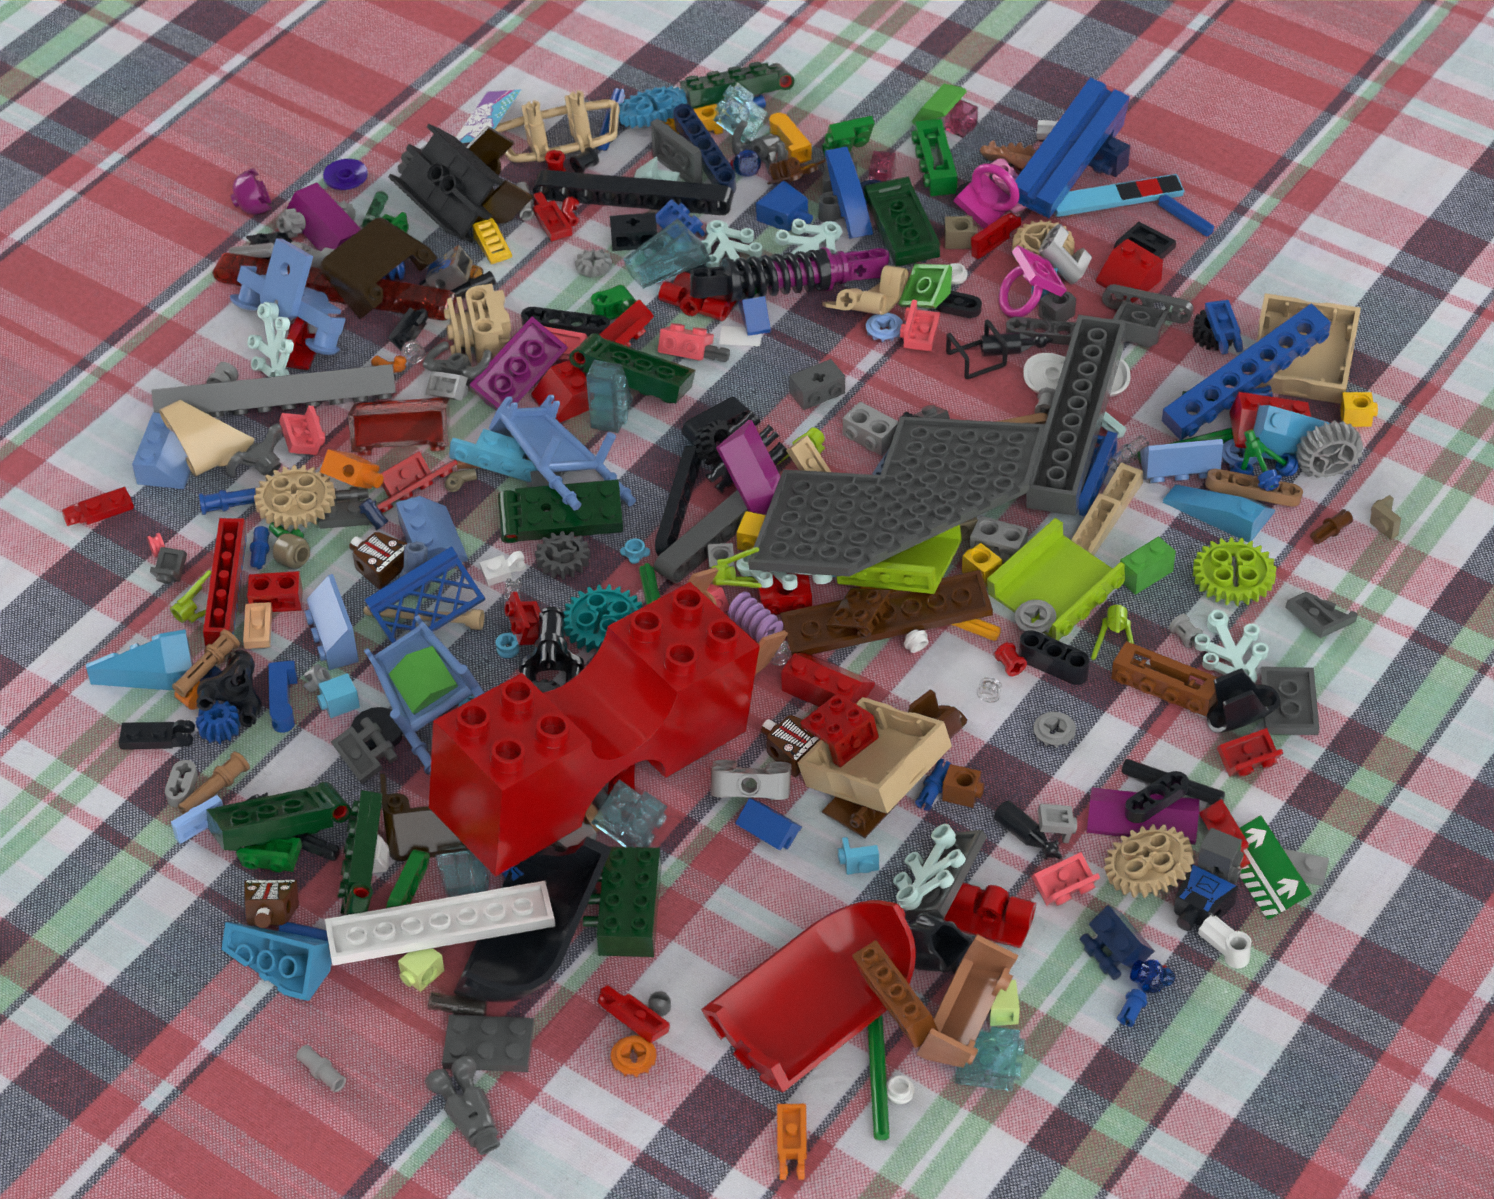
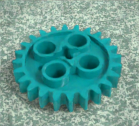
[564,584,643,653]

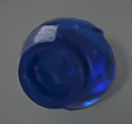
[729,149,761,177]
[1130,959,1175,994]

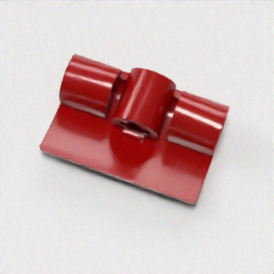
[658,270,737,321]
[944,882,1037,948]

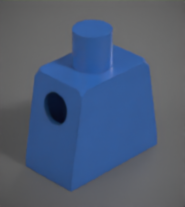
[756,181,813,231]

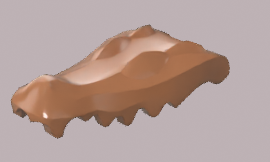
[980,140,1038,171]

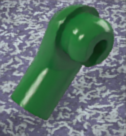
[269,522,304,538]

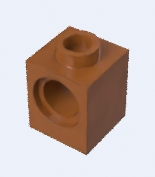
[942,764,985,808]

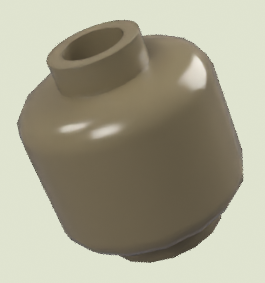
[273,533,310,569]

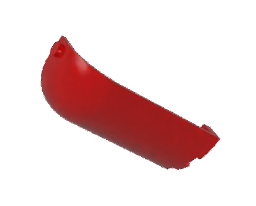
[701,900,916,1092]

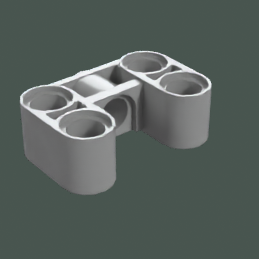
[711,759,791,800]

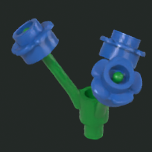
[1230,429,1299,491]

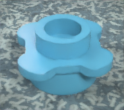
[620,538,650,564]

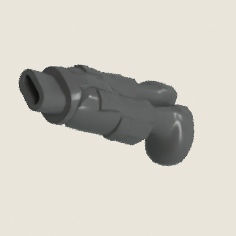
[425,1056,500,1155]

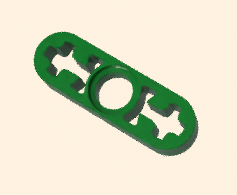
[386,849,430,908]

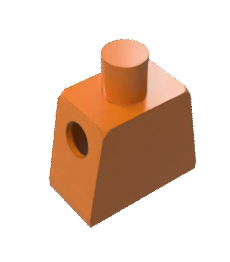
[320,449,384,489]

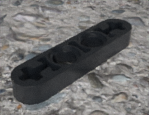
[521,307,610,337]

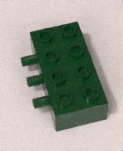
[582,847,662,957]

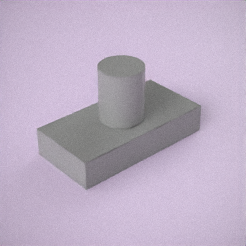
[425,371,468,401]

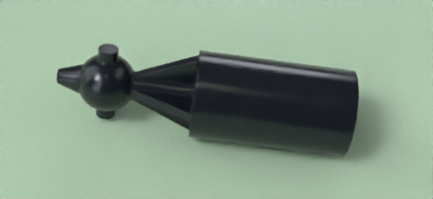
[980,332,1053,357]
[994,800,1062,860]

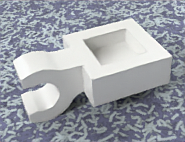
[479,551,526,586]

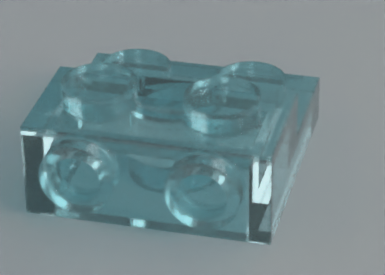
[713,83,768,144]
[591,780,667,847]
[955,1027,1025,1091]

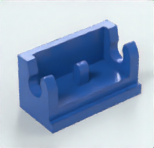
[735,798,802,850]

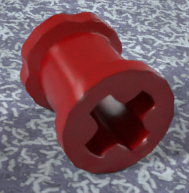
[545,150,566,172]
[994,642,1027,677]

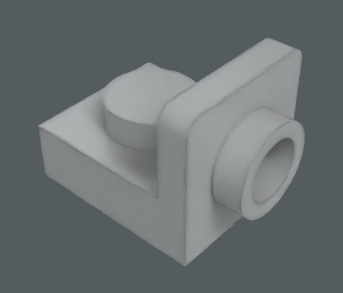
[1037,804,1077,843]

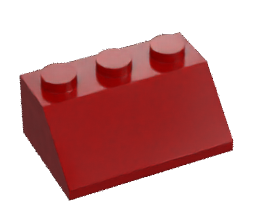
[1229,392,1311,448]
[781,653,875,707]

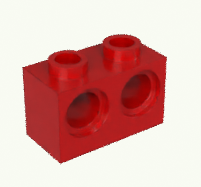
[247,571,303,612]

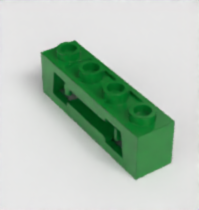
[911,119,958,197]

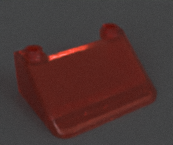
[348,398,450,456]

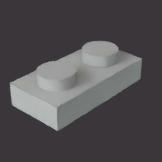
[1284,849,1329,886]

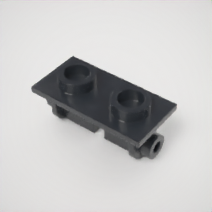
[387,307,428,354]

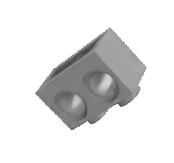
[843,401,899,456]
[970,515,1028,563]

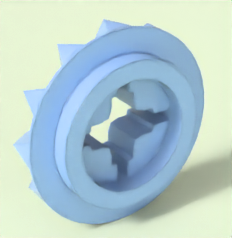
[866,313,903,342]

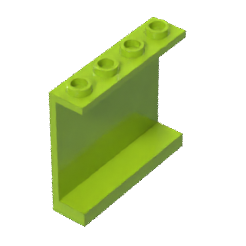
[987,518,1125,641]
[836,525,962,594]

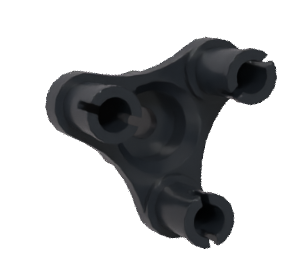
[705,410,788,494]
[519,607,584,683]
[196,650,262,727]

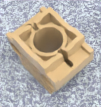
[444,284,511,363]

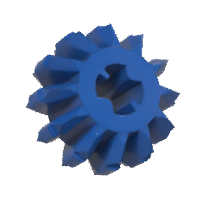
[196,700,241,744]

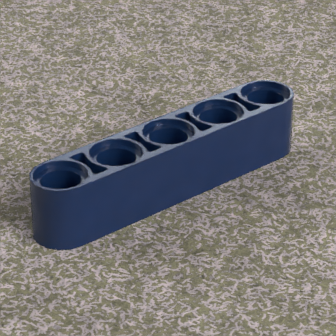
[673,104,736,193]

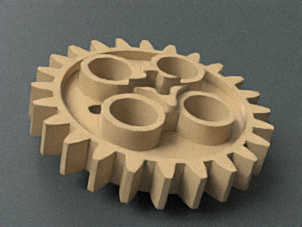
[254,465,336,530]
[1104,825,1194,898]

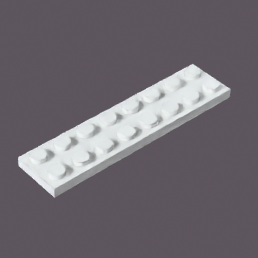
[325,881,555,966]

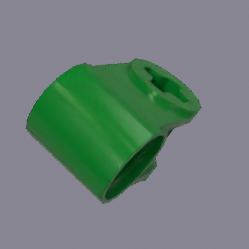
[591,285,636,320]

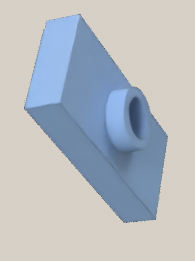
[171,795,223,844]

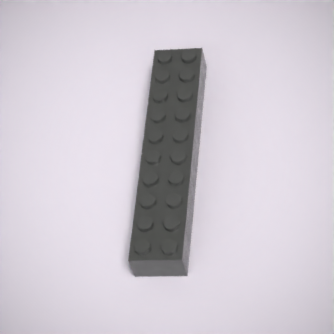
[1026,315,1126,516]

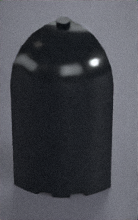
[453,836,612,1002]

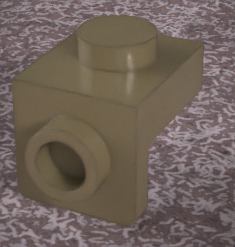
[1370,495,1401,540]

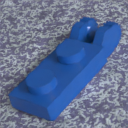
[1205,300,1243,354]

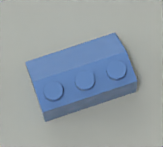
[132,412,191,489]
[1140,439,1223,483]
[396,496,468,562]
[304,574,359,670]

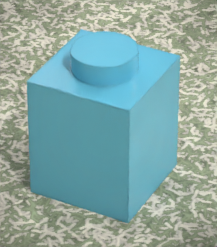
[317,673,360,718]

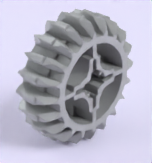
[1296,420,1364,479]

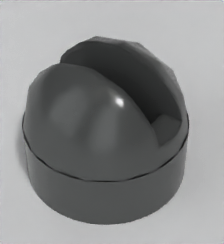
[648,991,671,1016]

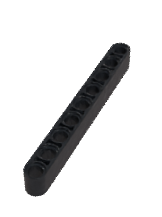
[532,170,734,216]

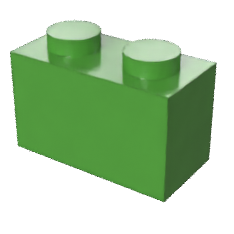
[1120,536,1176,595]

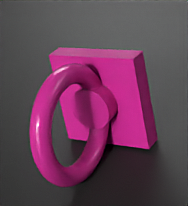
[954,163,1019,229]
[999,245,1067,318]

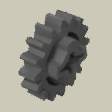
[535,531,590,579]

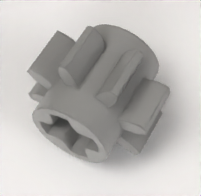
[277,208,306,238]

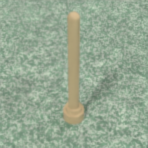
[363,606,484,630]

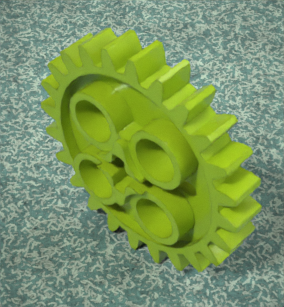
[1192,537,1276,606]

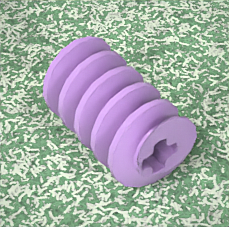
[728,591,783,642]

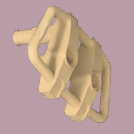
[495,90,620,163]

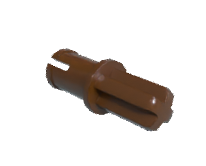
[1310,509,1353,544]

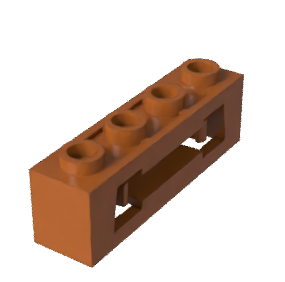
[1111,641,1219,717]
[852,940,938,1049]

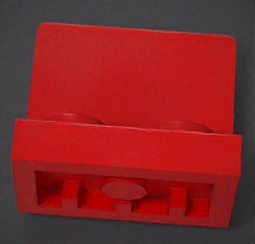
[800,693,879,768]

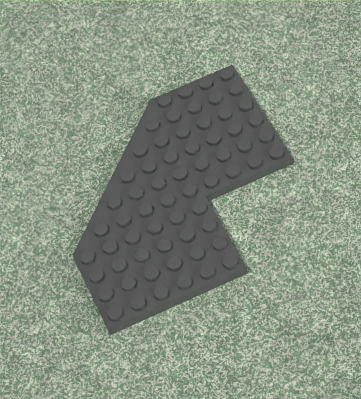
[748,417,1045,576]

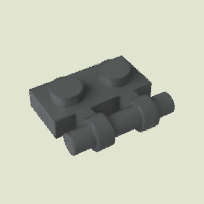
[318,487,369,529]
[331,717,398,784]

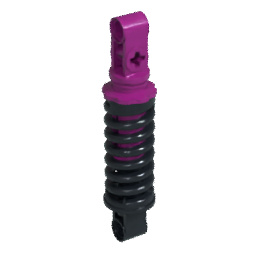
[690,247,889,303]

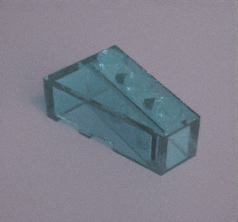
[623,219,711,289]
[586,360,633,433]

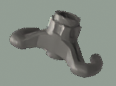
[732,120,786,174]
[422,341,492,387]
[226,423,283,478]

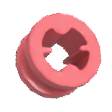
[147,533,165,558]

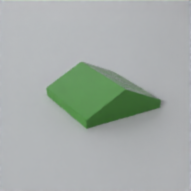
[912,84,967,125]
[898,264,952,308]
[388,646,458,715]

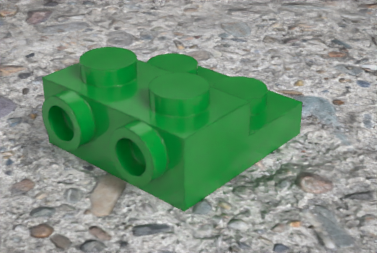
[822,115,875,157]

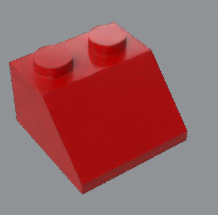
[1096,239,1163,303]
[531,359,596,423]

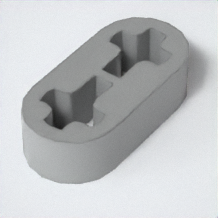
[165,760,198,807]

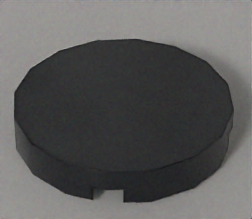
[351,707,403,751]

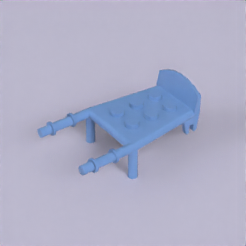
[489,395,636,510]
[364,615,484,774]

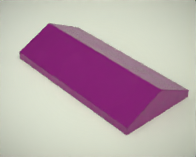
[286,182,361,251]
[469,317,568,411]
[716,420,784,515]
[1087,787,1200,845]

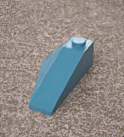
[1253,405,1331,459]
[1163,485,1275,543]
[86,629,194,690]
[221,922,332,1001]

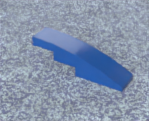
[825,147,873,239]

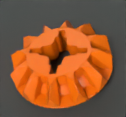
[611,1036,657,1078]

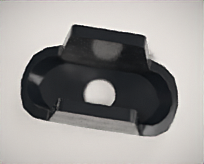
[1207,668,1281,733]

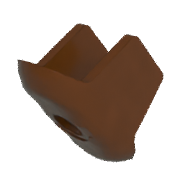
[908,689,967,739]

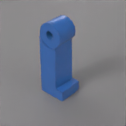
[268,660,298,733]

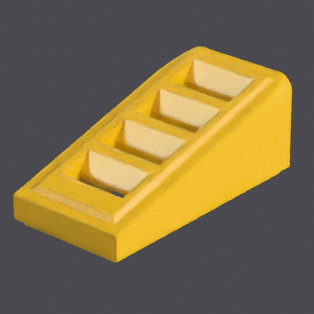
[472,218,512,265]

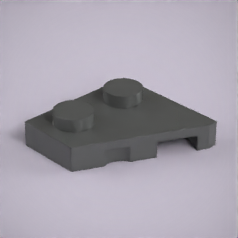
[1285,592,1358,638]

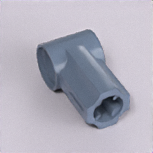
[400,541,431,593]

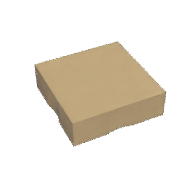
[1249,293,1361,404]
[798,697,952,813]

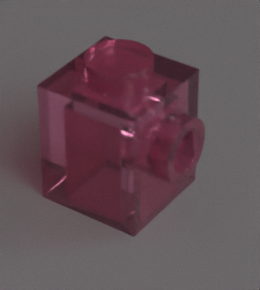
[944,99,978,138]
[869,151,896,181]

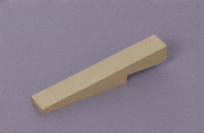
[1071,463,1143,555]

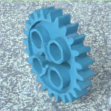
[619,86,688,128]

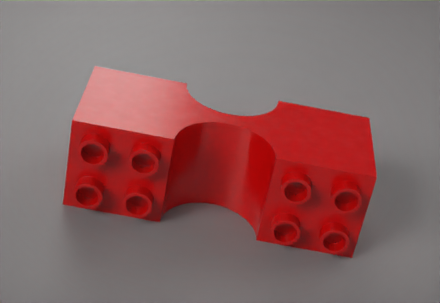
[428,582,760,877]

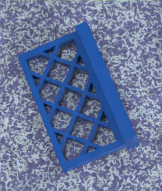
[1078,431,1117,516]
[364,546,485,643]

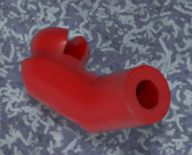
[561,196,579,227]

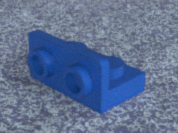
[655,199,706,247]

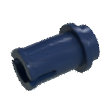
[358,498,389,530]

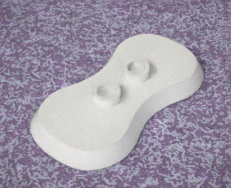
[1024,353,1130,397]

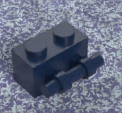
[1088,135,1130,177]
[1080,905,1155,980]

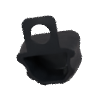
[909,913,973,974]

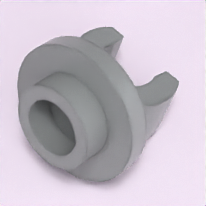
[304,664,330,692]

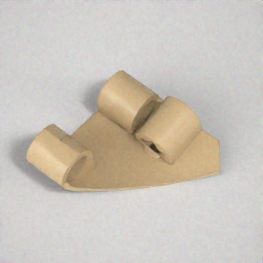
[822,265,909,315]
[159,400,254,477]

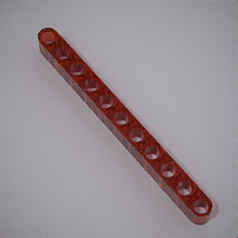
[212,253,457,321]

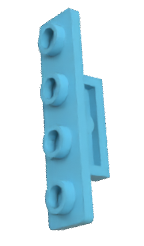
[449,429,538,482]

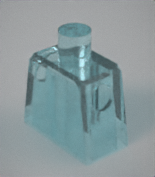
[436,850,490,898]

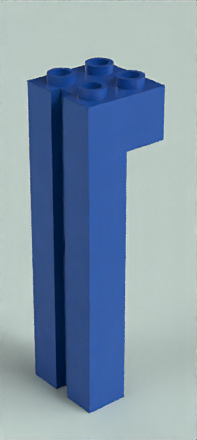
[1009,77,1130,219]

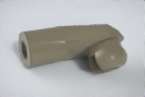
[445,468,477,492]

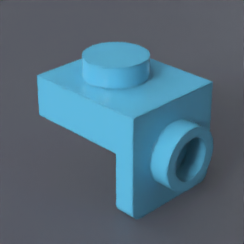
[838,837,879,875]

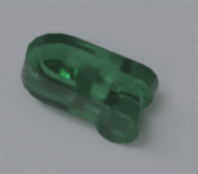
[361,191,388,228]

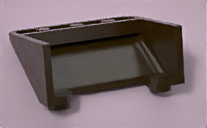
[320,218,437,319]

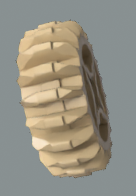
[1012,219,1075,268]

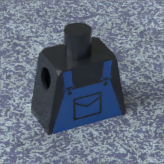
[1174,864,1238,931]

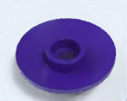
[323,159,368,190]

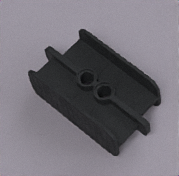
[388,124,504,243]

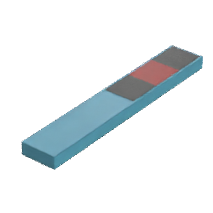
[1054,174,1184,217]

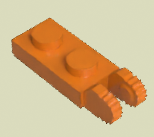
[777,1104,807,1180]

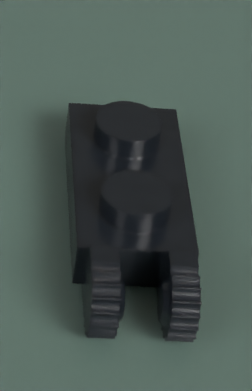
[119,720,195,750]

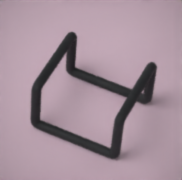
[946,319,1008,379]

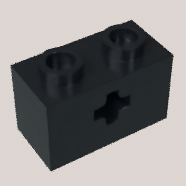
[610,212,658,251]

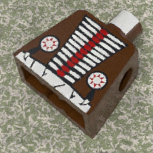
[349,532,407,590]
[761,715,820,778]
[244,880,299,928]

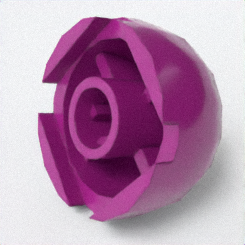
[230,168,272,215]

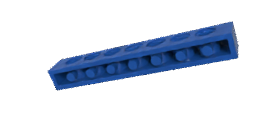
[1162,303,1331,440]

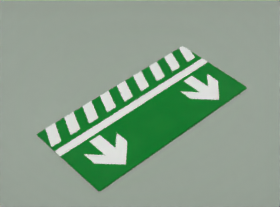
[1238,815,1312,920]

